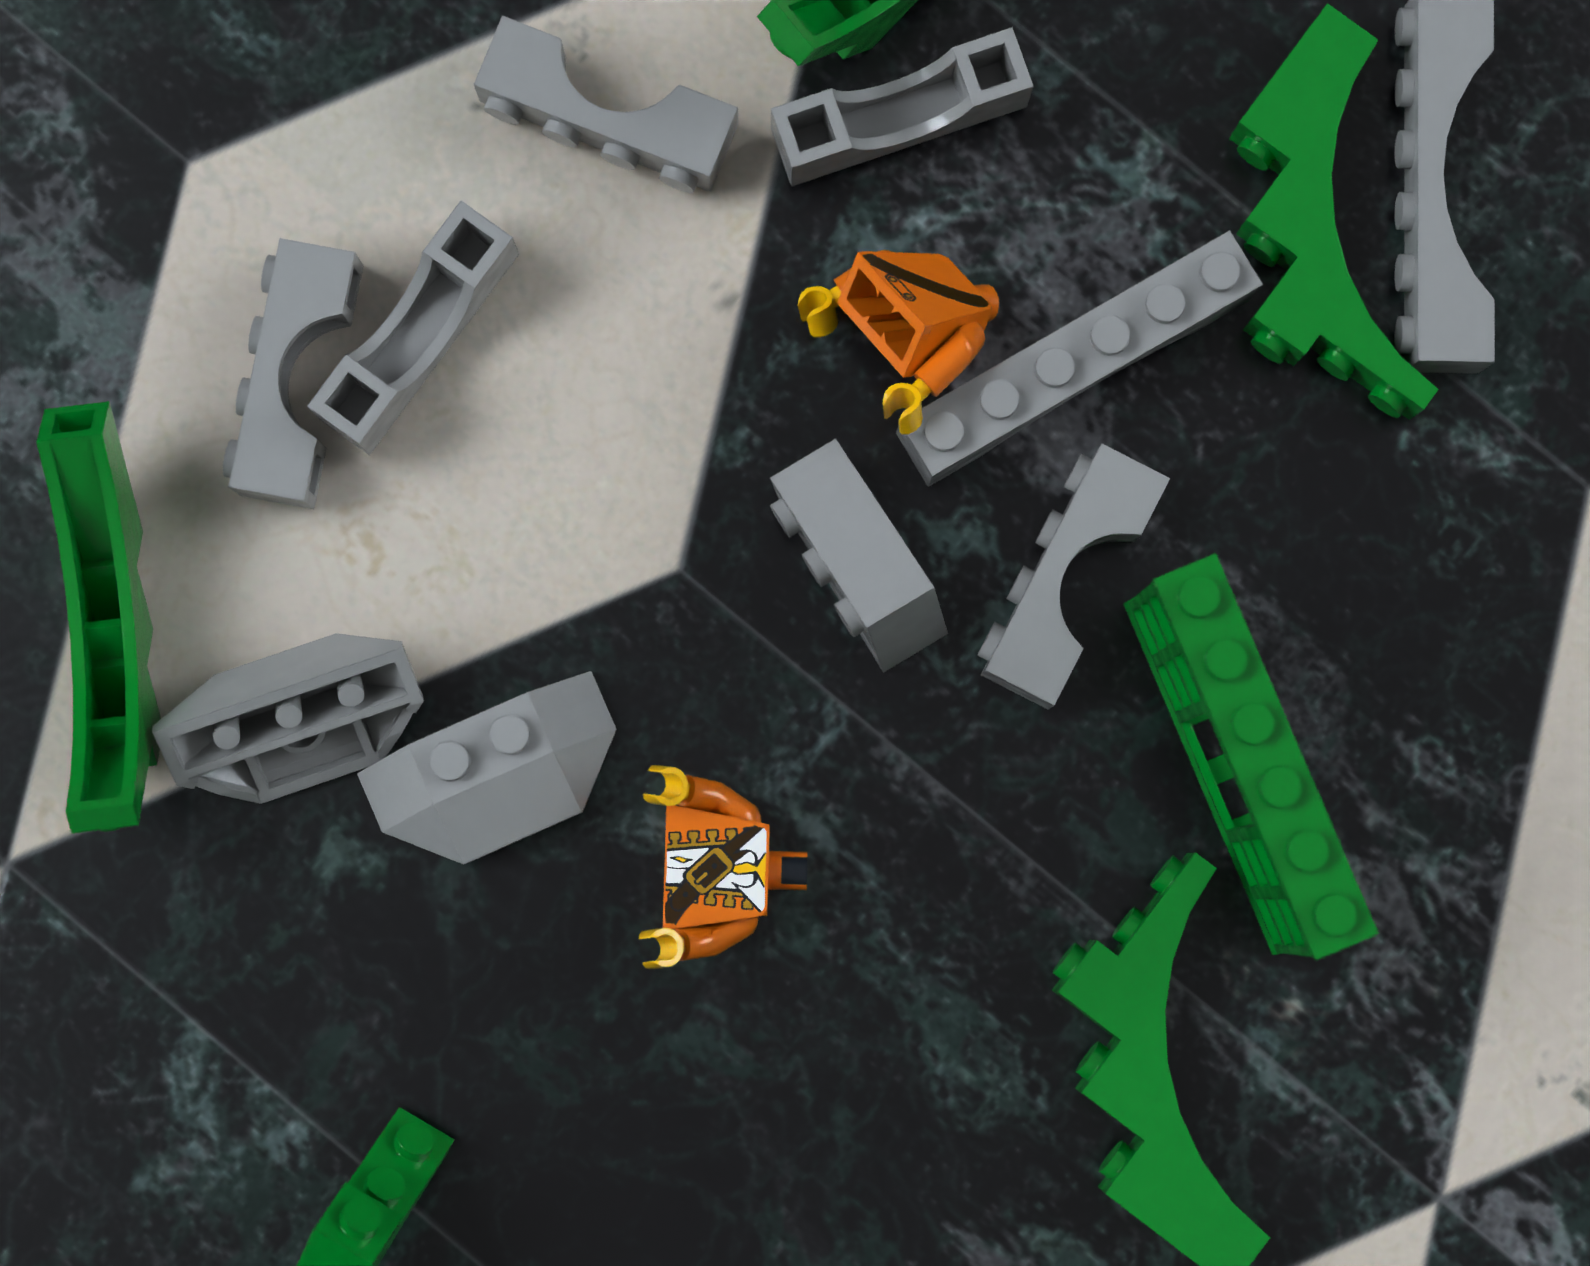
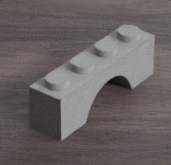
[474,16,738,193]
[771,27,1034,187]
[307,201,519,455]
[223,238,364,509]
[977,443,1170,710]

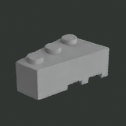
[770,439,948,673]

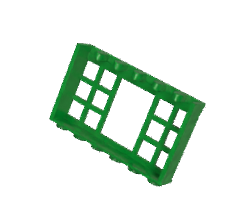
[1123,554,1379,960]

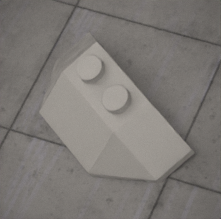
[152,633,424,804]
[357,671,617,865]

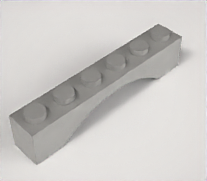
[1394,0,1495,374]
[896,230,1263,487]

